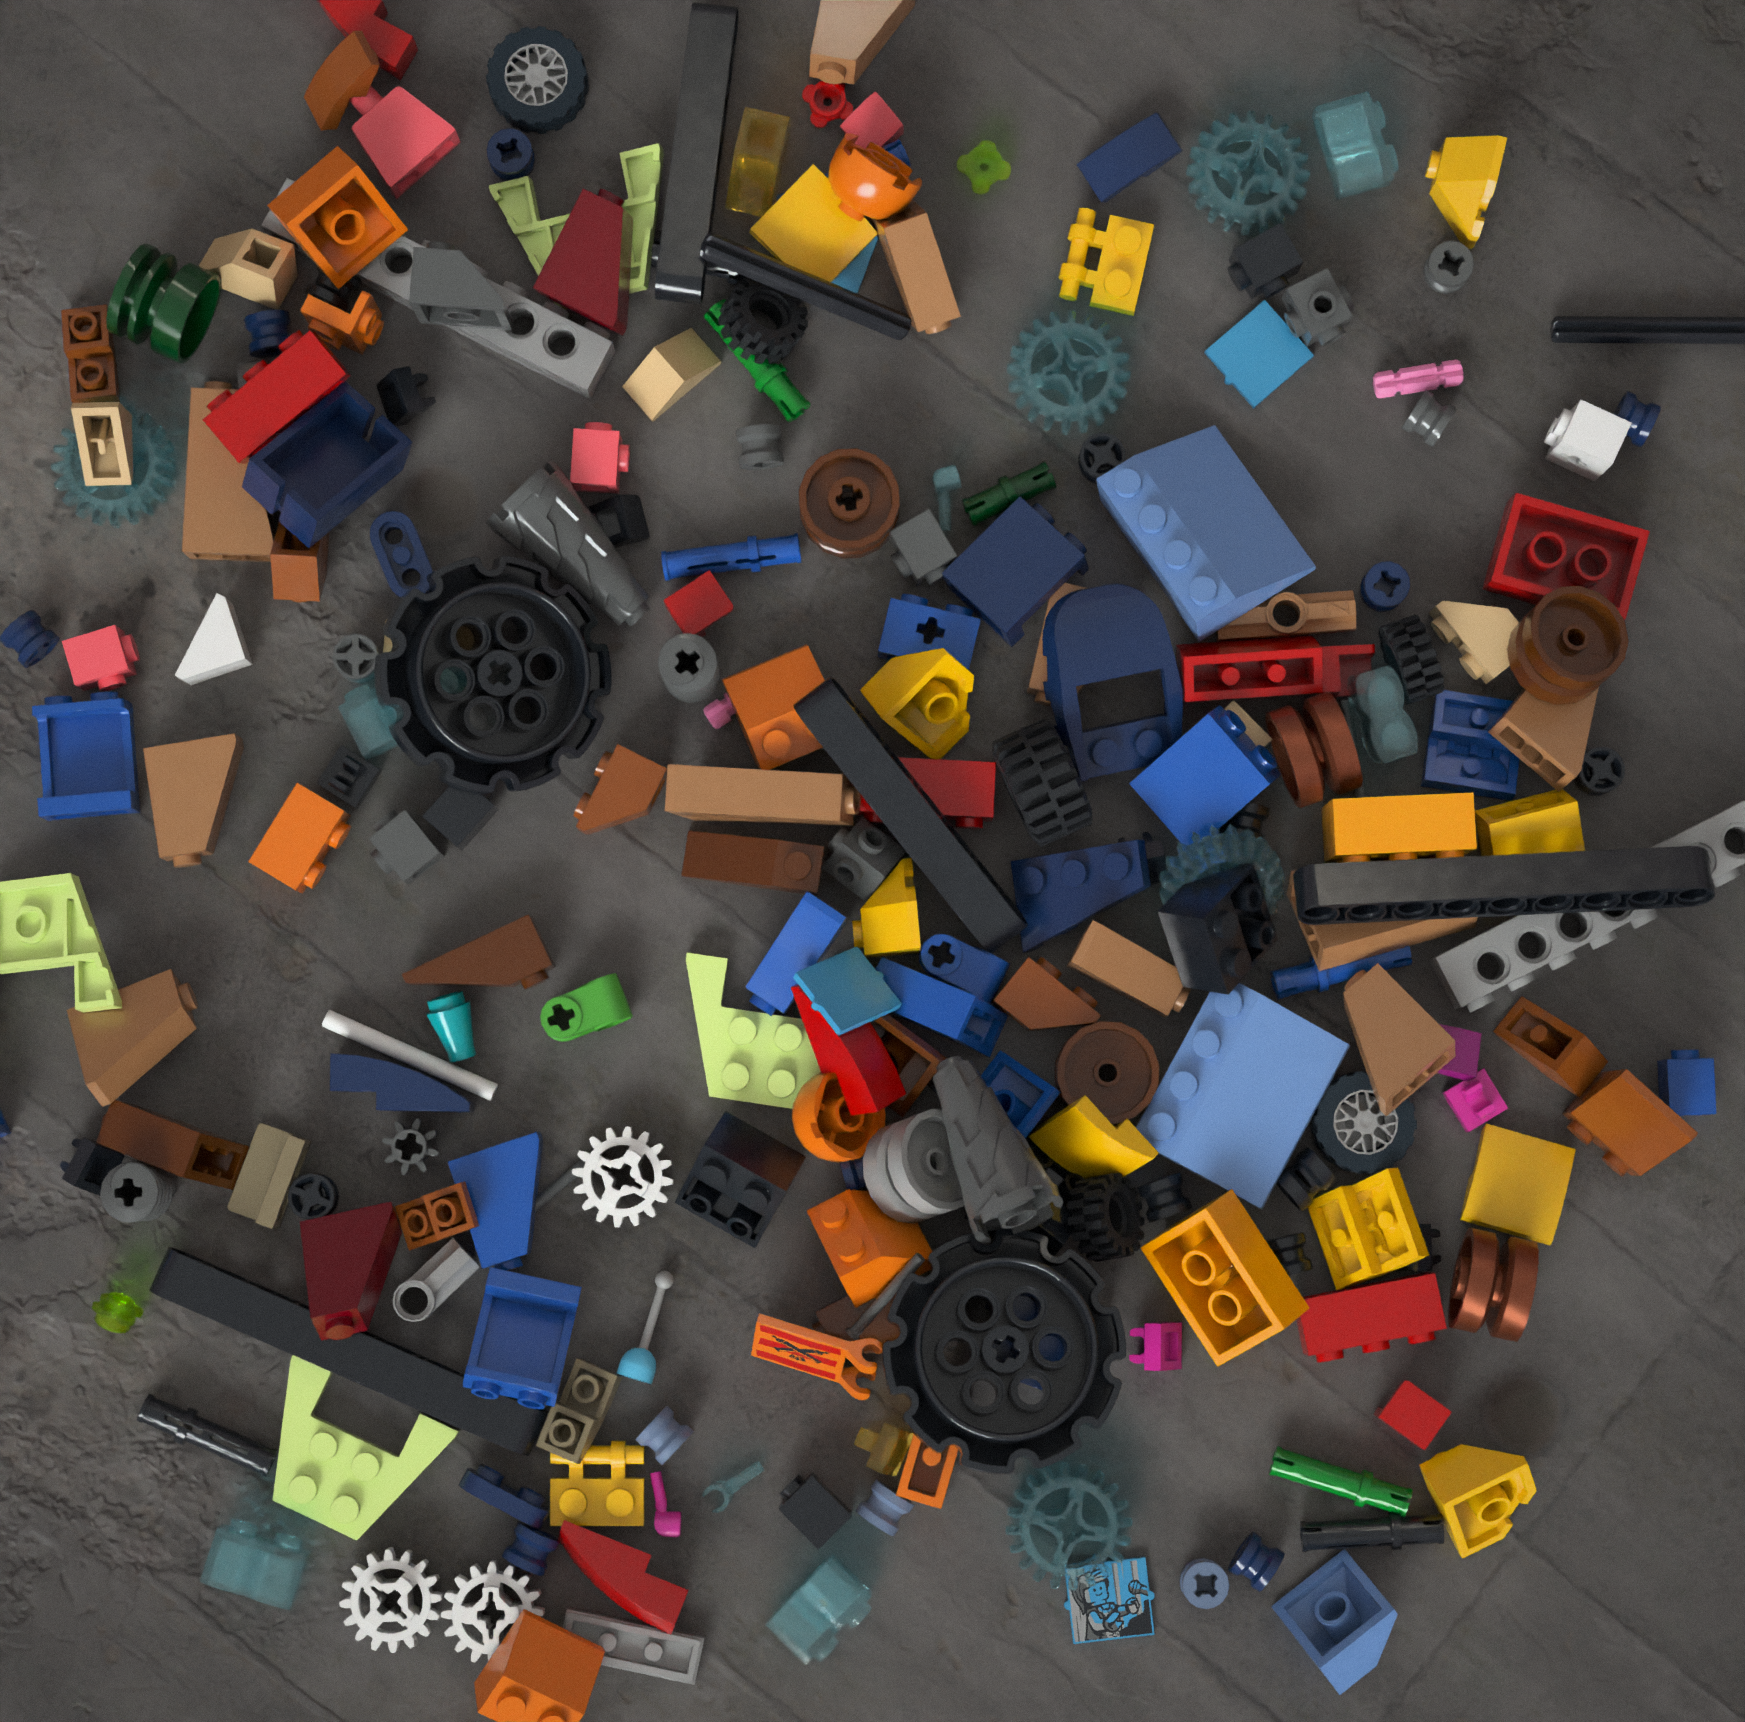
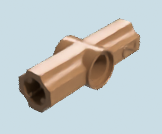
[1216,590,1357,641]

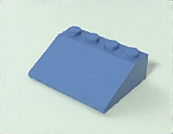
[1096,425,1316,642]
[1136,983,1350,1210]

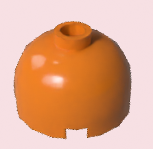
[828,133,923,221]
[792,1072,886,1162]

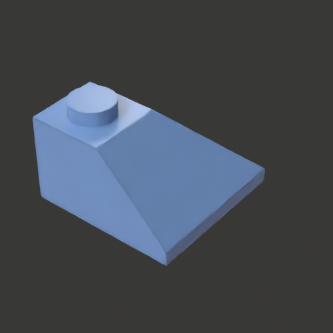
[1271,1549,1398,1695]

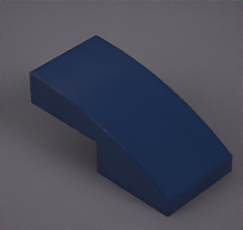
[1076,112,1183,203]

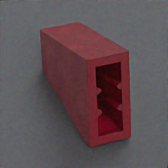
[533,188,633,336]
[300,1201,402,1341]

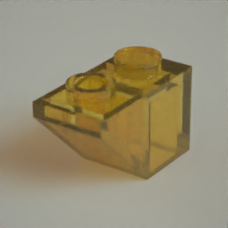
[725,107,791,217]

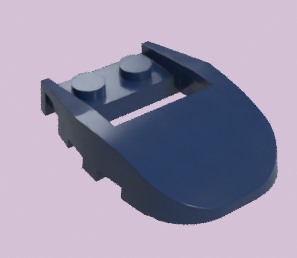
[1042,583,1183,782]

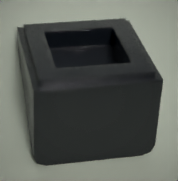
[588,494,650,548]

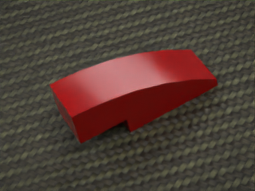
[317,0,418,81]
[790,984,906,1115]
[558,1520,689,1635]

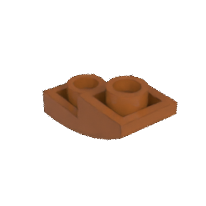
[304,30,380,131]
[61,304,120,403]
[395,1181,479,1251]

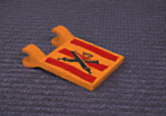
[751,1313,883,1400]

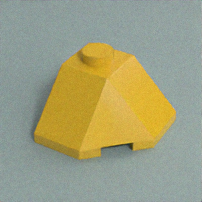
[1425,135,1507,249]
[860,648,974,759]
[852,858,921,958]
[1419,1444,1537,1559]

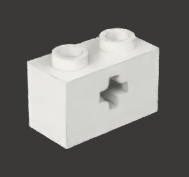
[1544,399,1632,482]

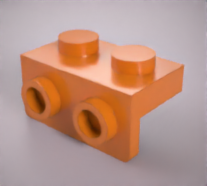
[300,290,384,355]

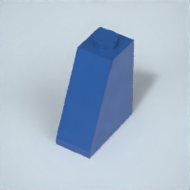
[746,891,847,1017]
[874,957,1008,1057]
[448,1132,543,1271]

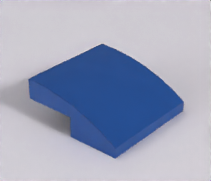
[1421,690,1519,801]

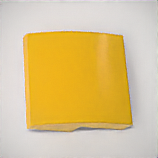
[750,164,878,283]
[1028,1095,1159,1178]
[1460,1123,1576,1246]
[1308,1168,1430,1290]

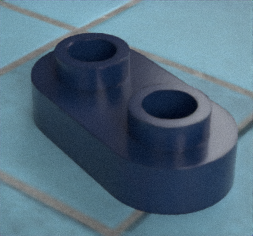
[370,511,434,598]
[459,1464,550,1529]

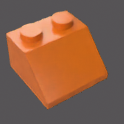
[267,146,408,289]
[722,644,825,770]
[807,1189,932,1308]
[474,1609,605,1722]

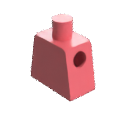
[349,86,461,199]

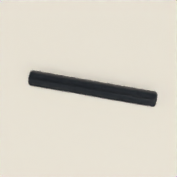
[699,232,912,340]
[1550,316,1745,344]

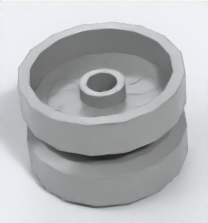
[863,1109,964,1224]

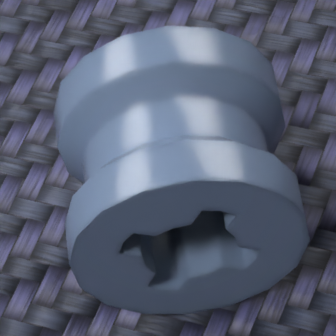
[635,1406,694,1465]
[855,1479,914,1537]
[1179,1558,1229,1609]

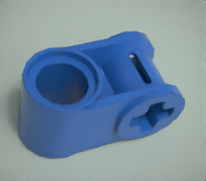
[918,934,1010,1005]

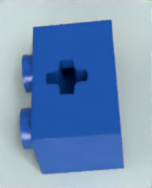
[878,594,981,669]

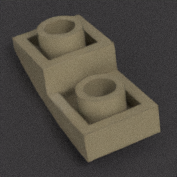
[536,1358,623,1464]

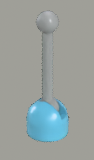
[616,1271,673,1384]

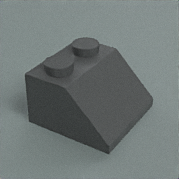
[409,241,513,330]

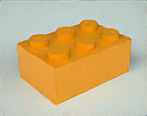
[1321,792,1477,863]
[1140,1189,1309,1367]

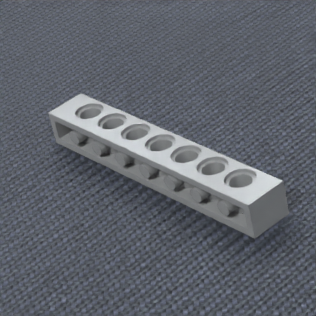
[261,178,616,400]
[1429,800,1745,1012]

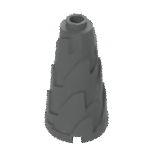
[485,459,650,627]
[933,1056,1063,1243]

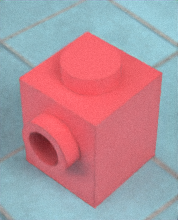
[570,422,630,494]
[62,625,140,692]

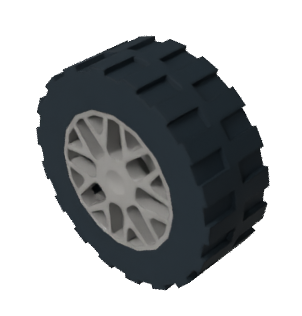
[486,26,589,134]
[1310,1071,1417,1174]

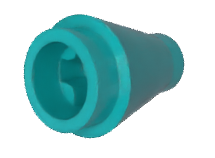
[426,991,476,1062]

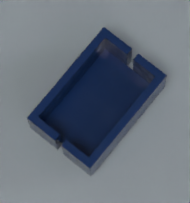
[242,381,413,548]

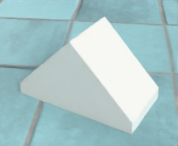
[175,593,253,685]

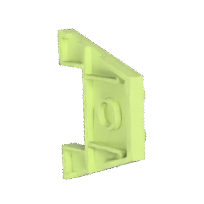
[489,143,664,310]
[0,873,122,1013]
[686,952,821,1109]
[272,1355,460,1540]

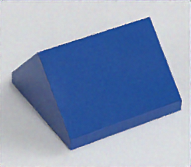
[981,1050,1061,1138]

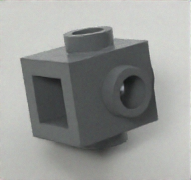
[1282,268,1354,347]
[822,816,906,902]

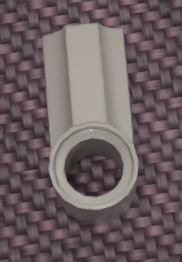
[392,1238,481,1322]

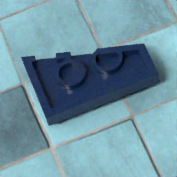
[1011,840,1151,953]

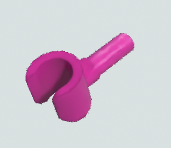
[650,1471,682,1537]

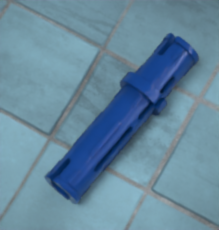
[661,533,802,581]
[1270,946,1412,1000]

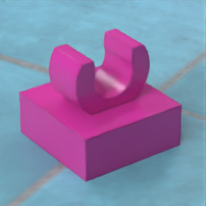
[1442,1069,1508,1132]
[1129,1322,1182,1371]

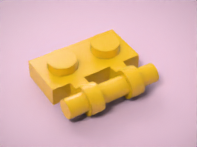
[1058,208,1154,316]
[550,1441,645,1526]

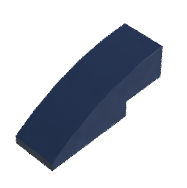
[330,1053,475,1112]

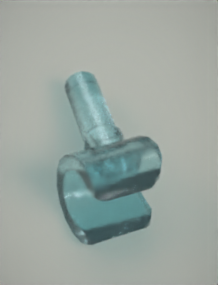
[932,465,962,531]
[702,1461,764,1513]

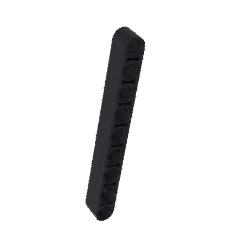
[1293,846,1715,925]
[149,1247,548,1456]

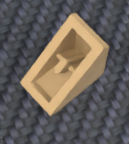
[622,328,721,422]
[71,402,133,486]

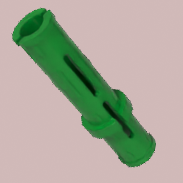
[703,299,811,423]
[1269,1446,1413,1517]

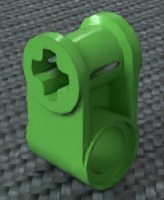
[540,973,633,1042]

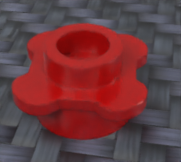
[802,81,853,128]

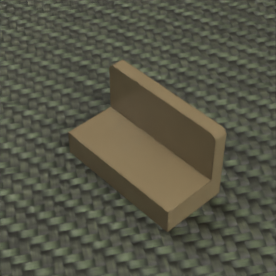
[227,1123,312,1229]

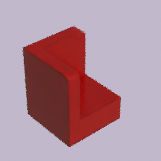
[663,570,734,637]
[1317,644,1375,698]
[1373,1380,1452,1450]

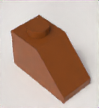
[270,522,330,602]
[1493,996,1609,1098]

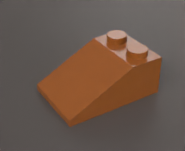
[1562,1069,1698,1176]

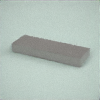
[563,1607,705,1685]

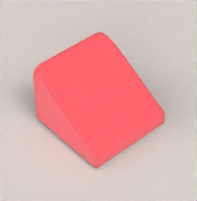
[840,91,904,149]

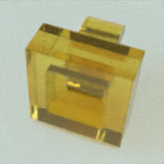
[854,1423,914,1477]

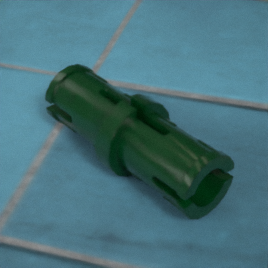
[961,461,1057,526]

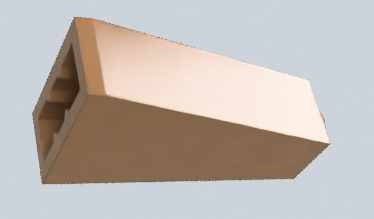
[182,381,276,562]
[665,764,861,826]
[1287,870,1478,971]

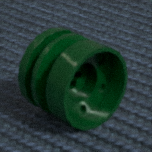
[106,243,221,364]

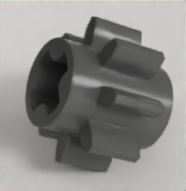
[382,1118,441,1175]

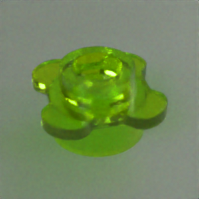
[957,140,1011,194]
[91,1292,144,1333]

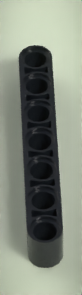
[655,2,739,304]
[793,676,1028,953]

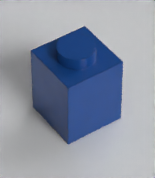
[1657,1050,1716,1116]

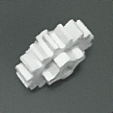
[572,1126,674,1228]
[339,1547,444,1653]
[441,1560,545,1663]

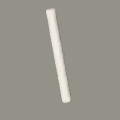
[322,1010,498,1101]

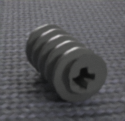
[658,633,720,703]
[100,1162,176,1222]

